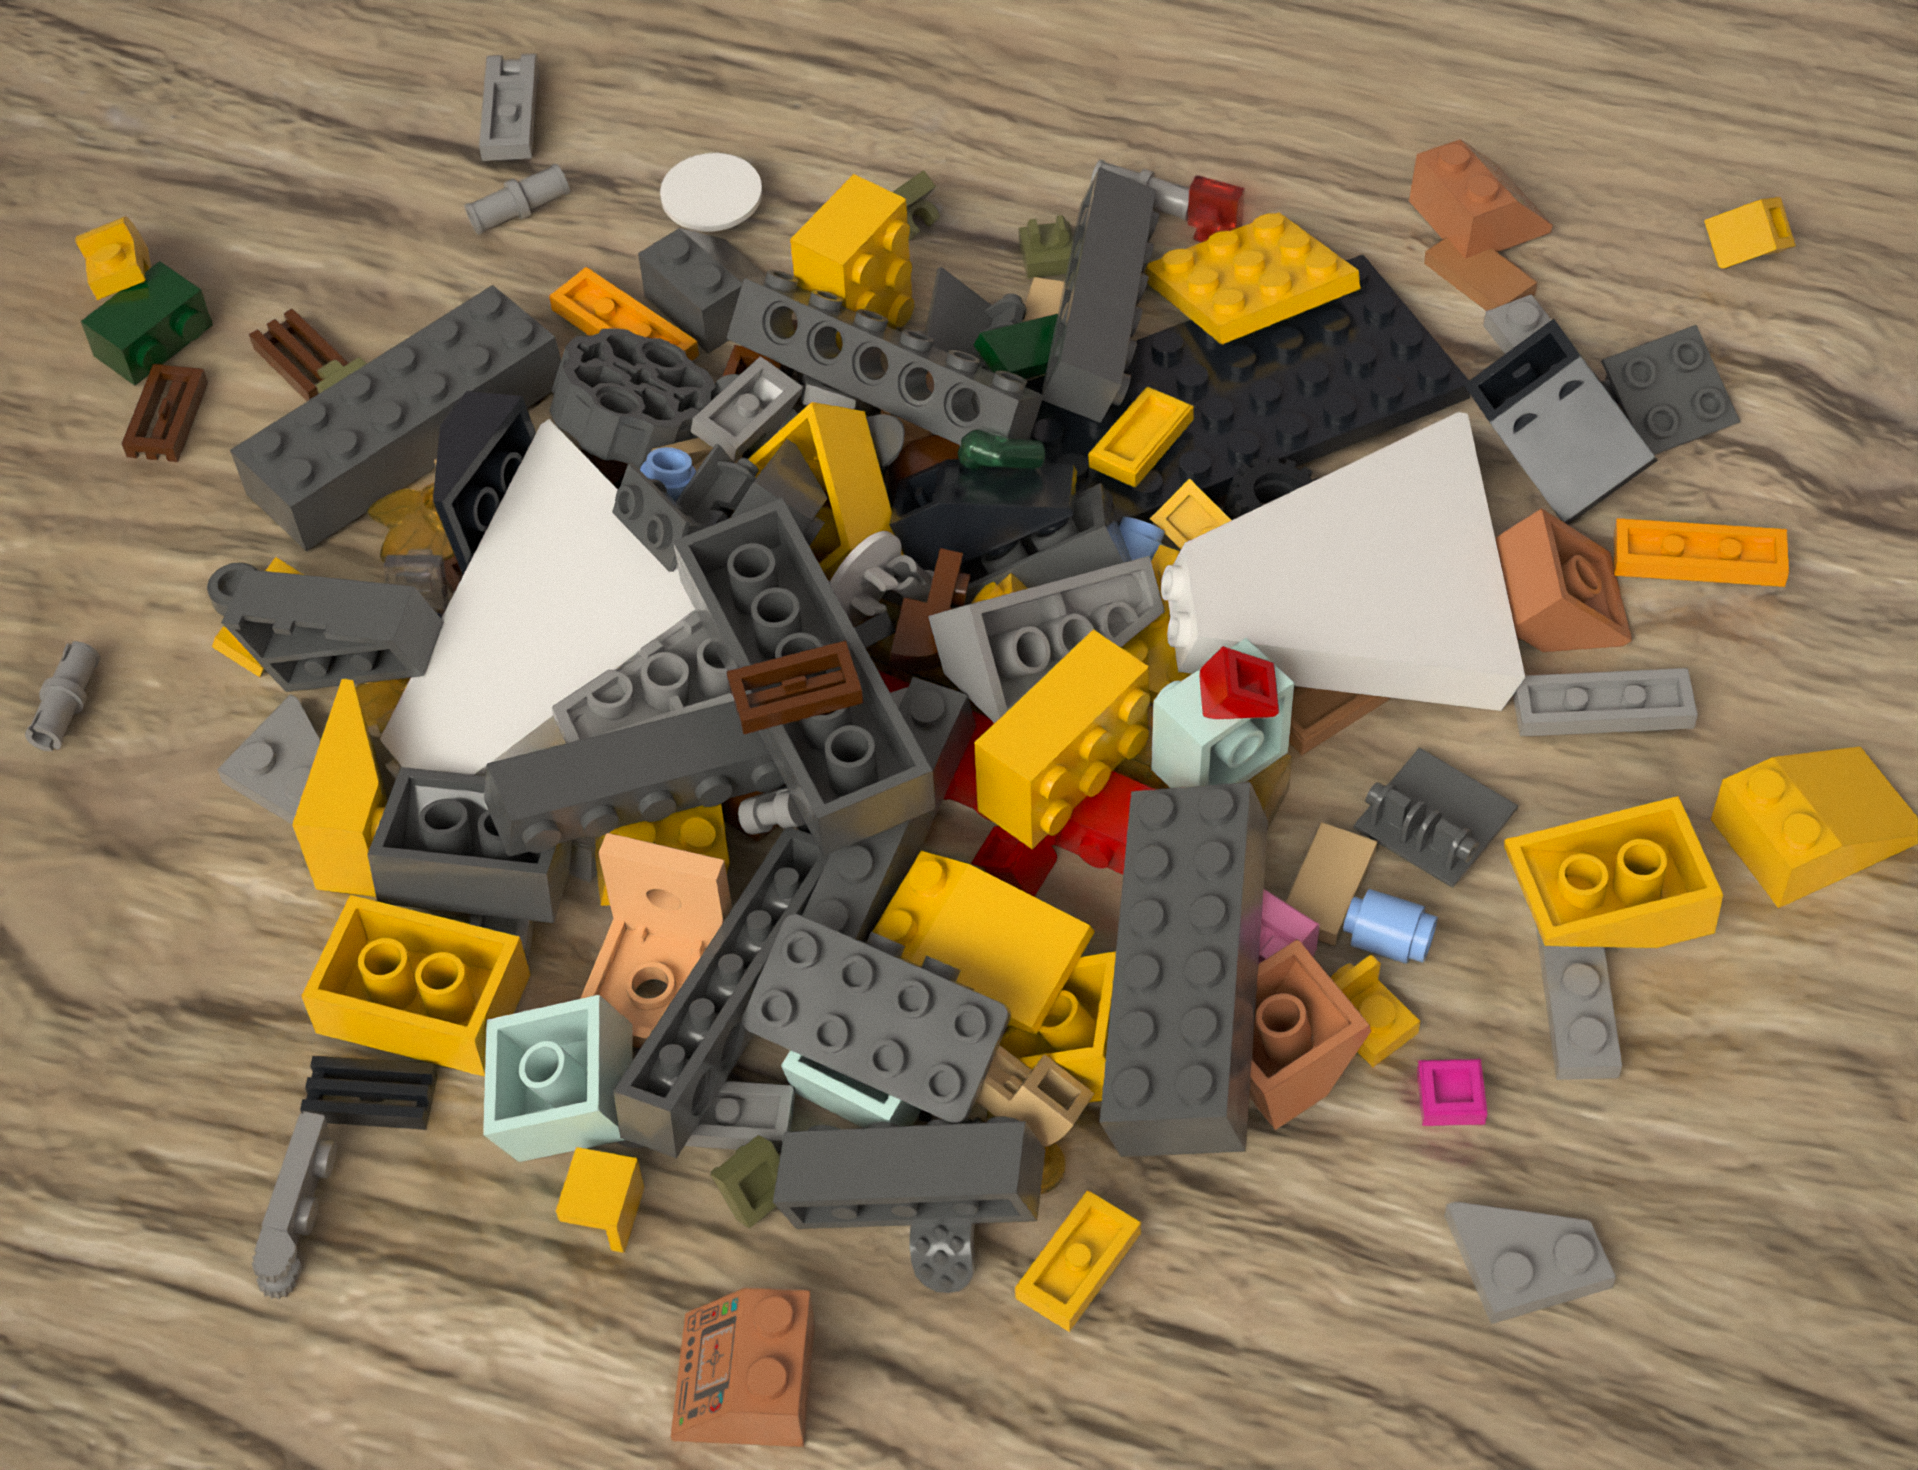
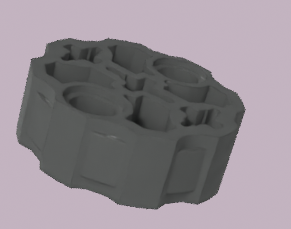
[550,329,716,469]

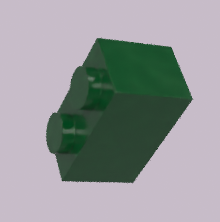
[81,261,213,386]

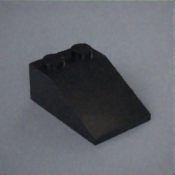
[433,391,536,575]

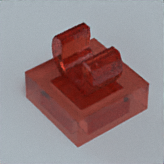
[1187,175,1245,242]

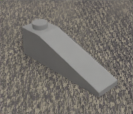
[928,556,1165,723]
[552,612,734,743]

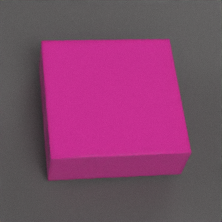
[1417,1059,1487,1126]

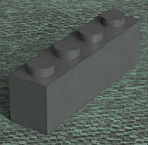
[773,1117,1045,1229]

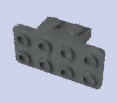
[742,914,1011,1124]

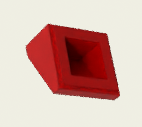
[1199,646,1279,719]
[970,826,1057,897]

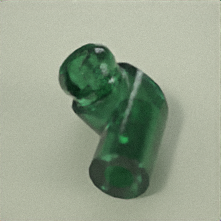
[957,429,1045,469]

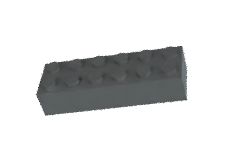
[230,285,561,551]
[673,498,936,856]
[1100,782,1268,1157]

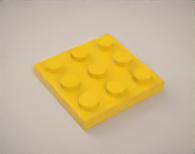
[1145,212,1360,345]

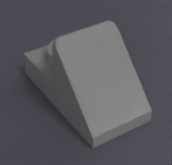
[690,356,803,462]

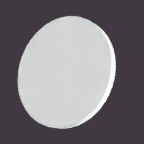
[660,153,762,232]
[829,531,902,627]

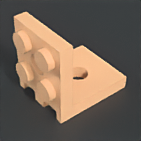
[580,833,732,1048]

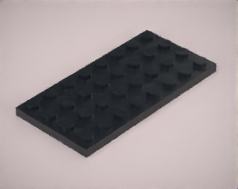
[1021,254,1470,525]

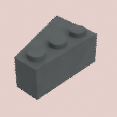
[221,569,444,692]

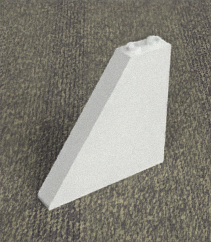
[1161,412,1526,711]
[380,419,696,780]

